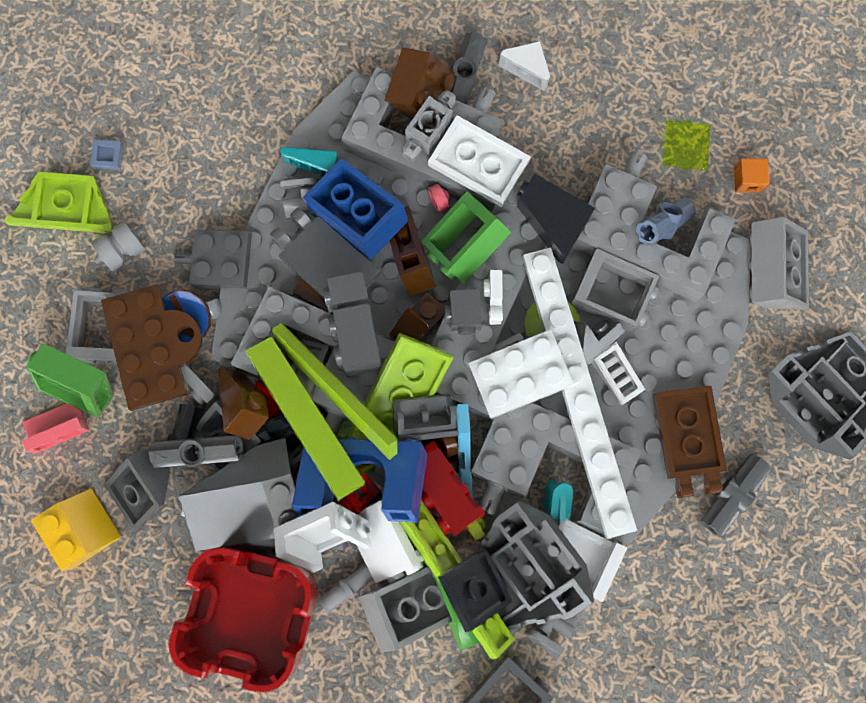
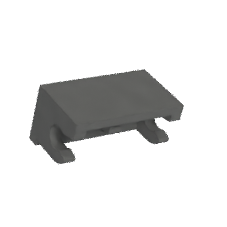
[392,394,458,441]

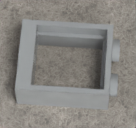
[571,248,660,332]
[66,287,130,365]

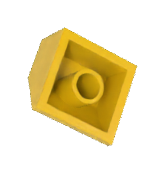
[31,488,122,571]

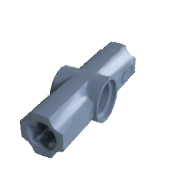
[635,197,696,245]

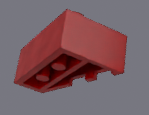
[421,441,485,537]

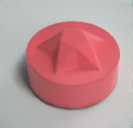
[427,184,450,213]

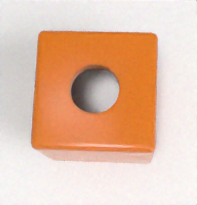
[734,158,770,193]

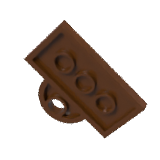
[101,284,203,411]

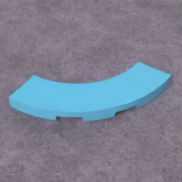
[456,404,473,498]

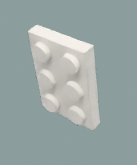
[428,115,531,207]
[469,329,574,419]

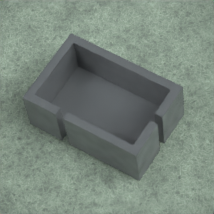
[323,271,381,377]

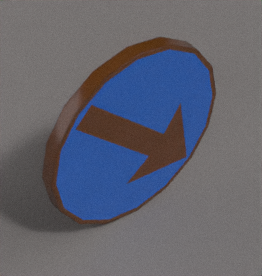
[163,289,211,343]

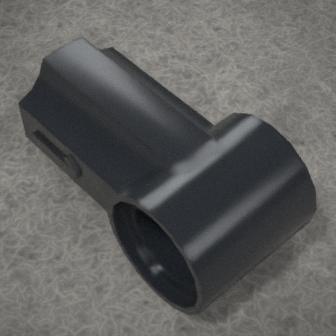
[166,404,206,456]

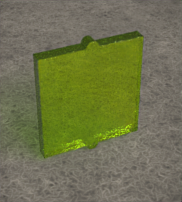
[663,120,711,171]

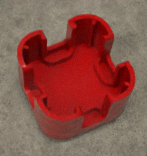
[169,548,318,693]

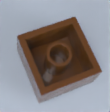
[384,47,455,125]

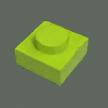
[467,519,486,541]

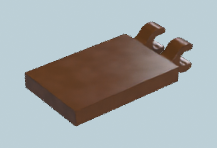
[653,385,727,498]

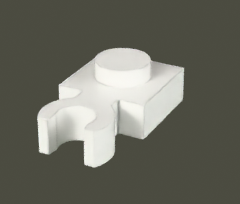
[483,270,503,324]

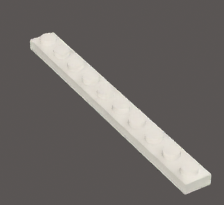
[522,248,637,539]

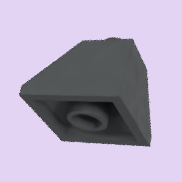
[104,447,171,532]

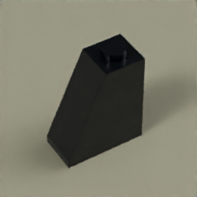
[517,174,595,264]

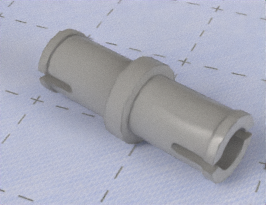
[317,564,374,614]

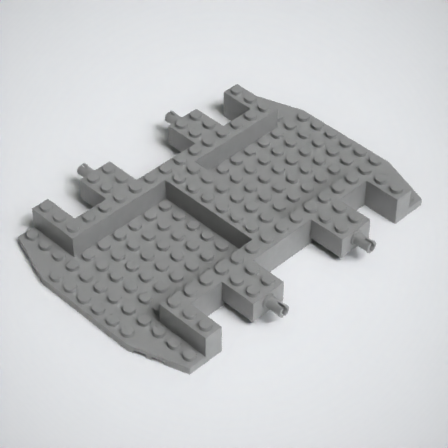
[211,67,751,546]

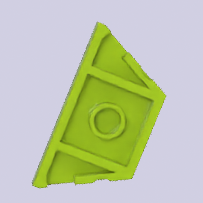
[5,171,114,234]

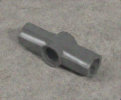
[450,31,487,105]
[149,435,244,468]
[699,454,772,537]

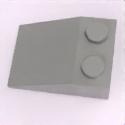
[359,566,452,652]

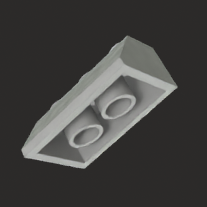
[749,217,809,310]

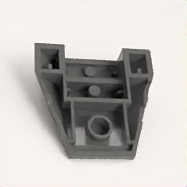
[768,331,866,460]
[179,437,300,554]
[478,501,595,630]

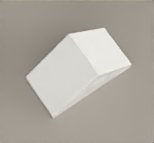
[499,42,550,91]

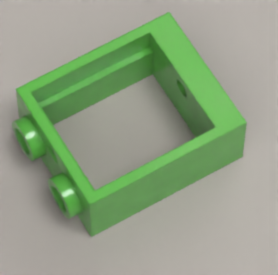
[421,191,512,283]
[26,343,114,419]

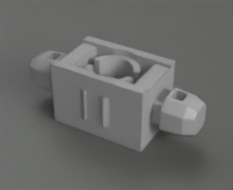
[402,90,456,161]

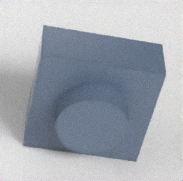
[90,140,123,171]

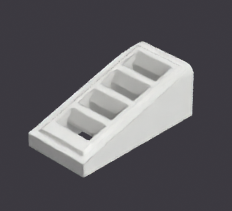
[591,341,645,405]

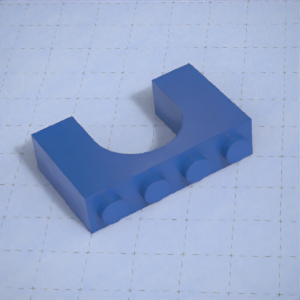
[292,437,427,522]

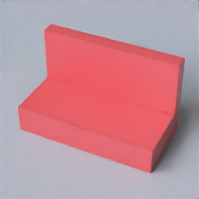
[22,403,89,454]

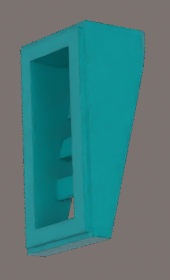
[280,146,339,176]

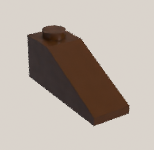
[390,206,436,296]
[218,366,269,440]

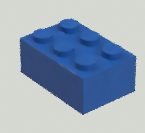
[303,158,409,260]

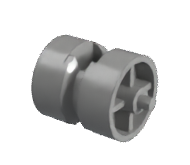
[91,220,146,272]

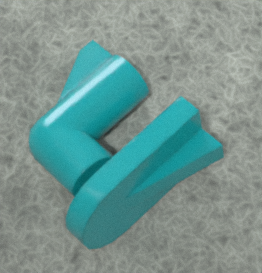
[542,480,573,522]

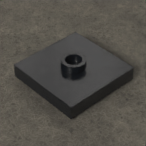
[438,548,513,632]

